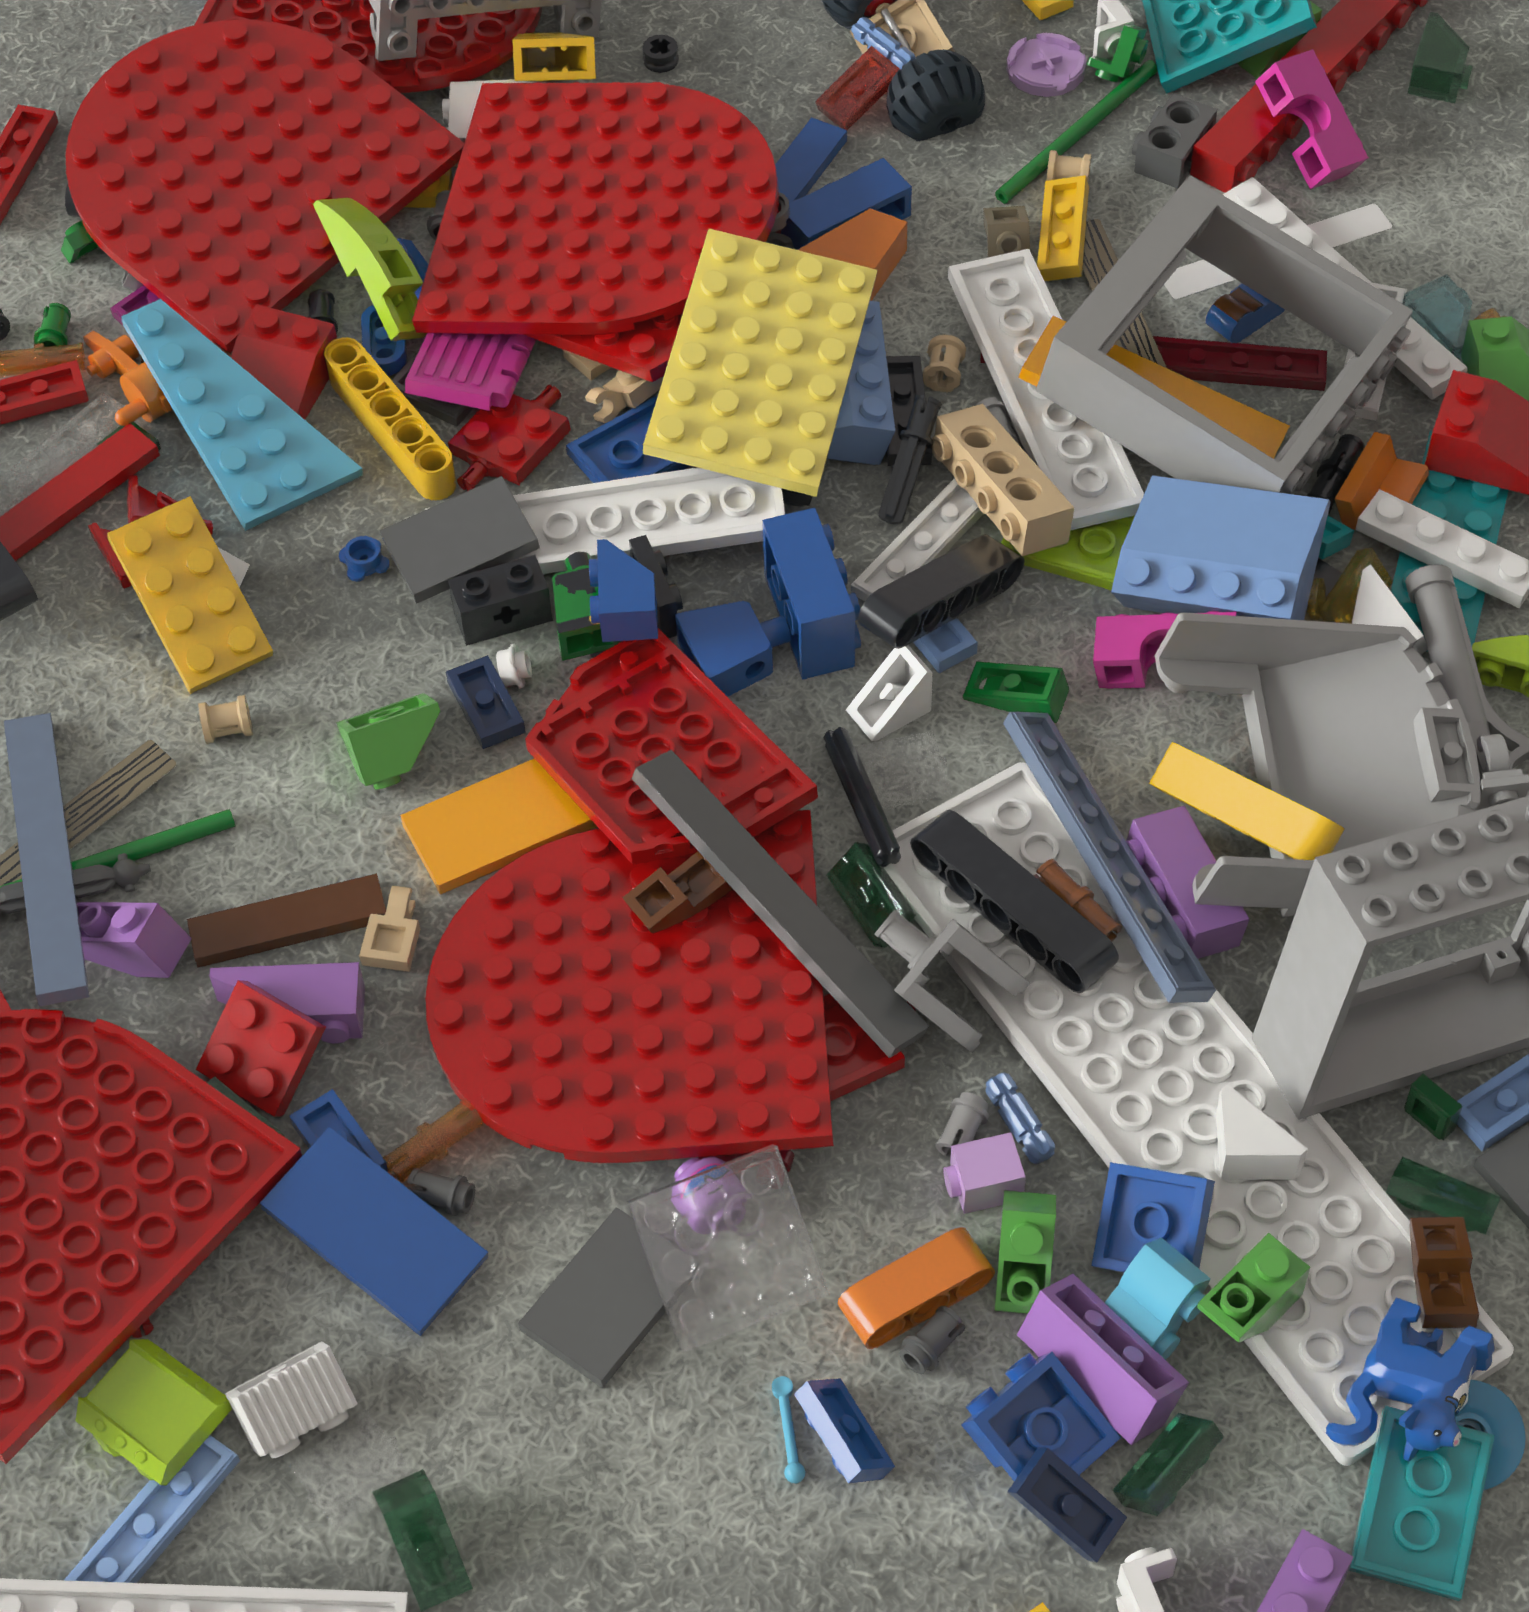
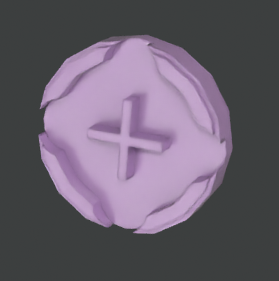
[1006,33,1087,97]

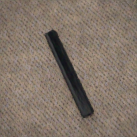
[823,727,901,867]

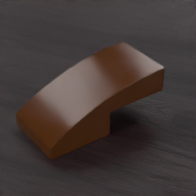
[622,851,733,934]
[1409,1217,1479,1328]

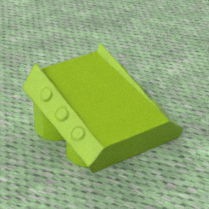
[76,1339,232,1486]

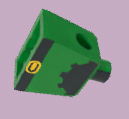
[552,552,622,661]

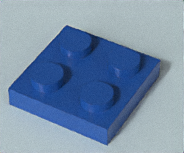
[1091,1162,1215,1272]

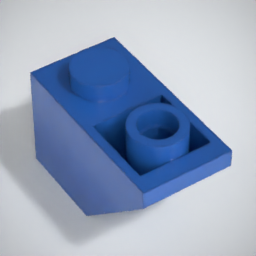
[589,539,658,642]

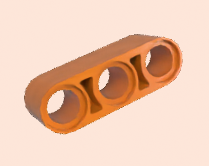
[837,1227,995,1349]

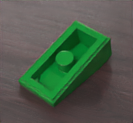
[963,661,1069,723]

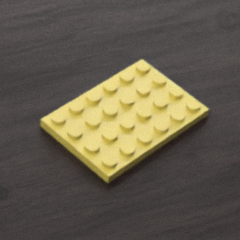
[643,229,877,497]

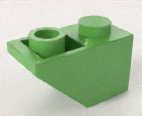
[995,1190,1056,1314]
[1197,1233,1310,1343]

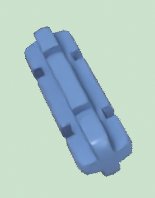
[851,17,916,71]
[986,1072,1055,1164]

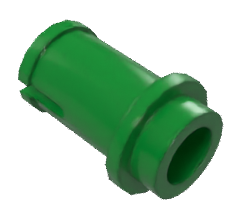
[34,303,71,357]

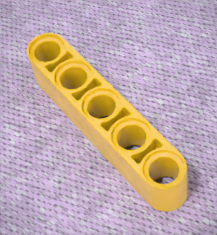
[324,337,457,500]
[1149,742,1345,860]

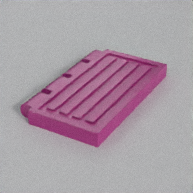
[405,333,536,411]

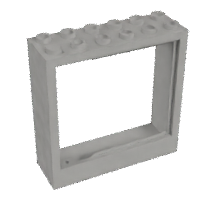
[1036,175,1413,494]
[1252,796,1529,1120]

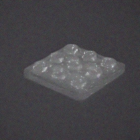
[627,1144,830,1353]

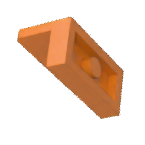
[1335,432,1429,530]

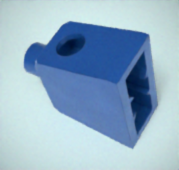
[675,601,791,697]

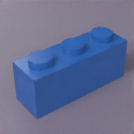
[781,158,912,250]

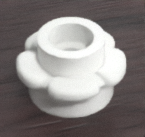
[496,643,532,689]

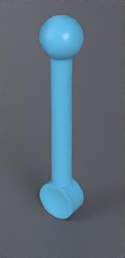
[772,1376,806,1484]

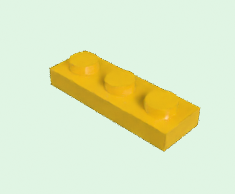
[1037,175,1089,281]

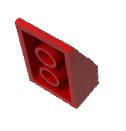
[231,304,337,420]
[1425,370,1529,495]

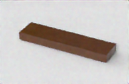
[187,873,386,968]

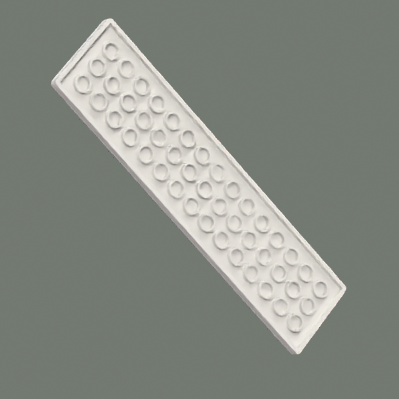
[869,762,1514,1466]

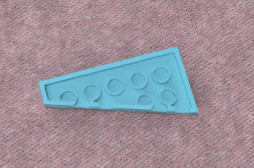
[121,299,363,531]

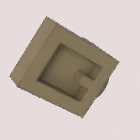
[983,206,1030,257]

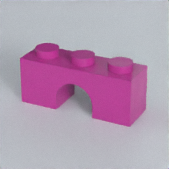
[1255,49,1368,190]
[1093,611,1237,689]

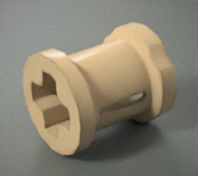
[1046,150,1091,183]
[923,335,966,392]
[198,695,253,744]

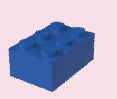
[762,508,861,680]

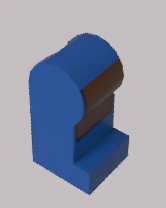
[1206,283,1285,343]

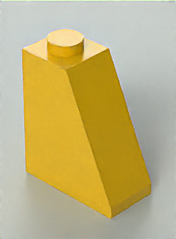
[513,32,596,81]

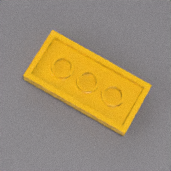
[107,496,273,694]

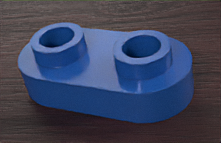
[361,305,407,376]

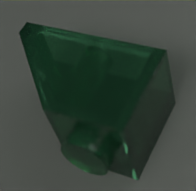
[1407,12,1473,104]
[372,1469,473,1612]

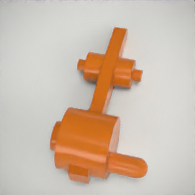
[83,330,172,426]

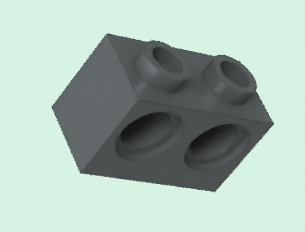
[1132,93,1218,189]

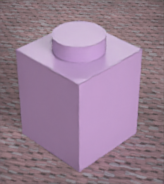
[943,1132,1026,1214]

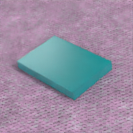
[1349,1405,1495,1601]

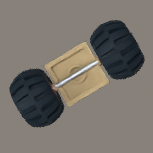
[822,0,985,141]

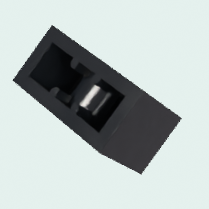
[448,555,553,646]

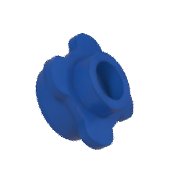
[339,536,390,582]

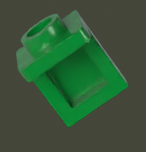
[1087,25,1149,82]

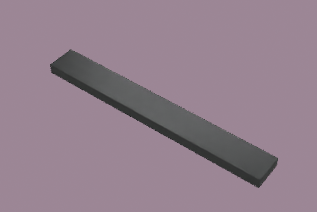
[631,750,930,1058]

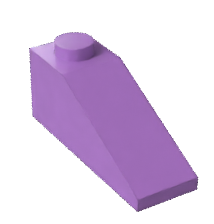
[209,962,365,1044]

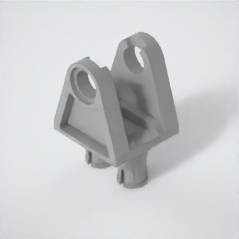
[874,910,1030,1053]

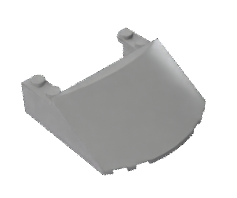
[1155,612,1481,918]

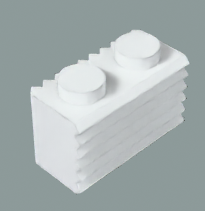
[225,1341,358,1458]

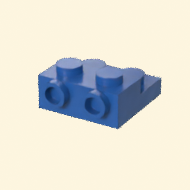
[961,1351,1121,1481]

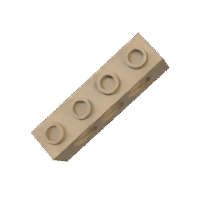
[932,404,1074,556]

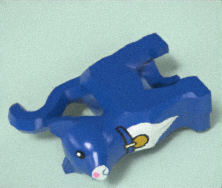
[1326,1297,1495,1461]

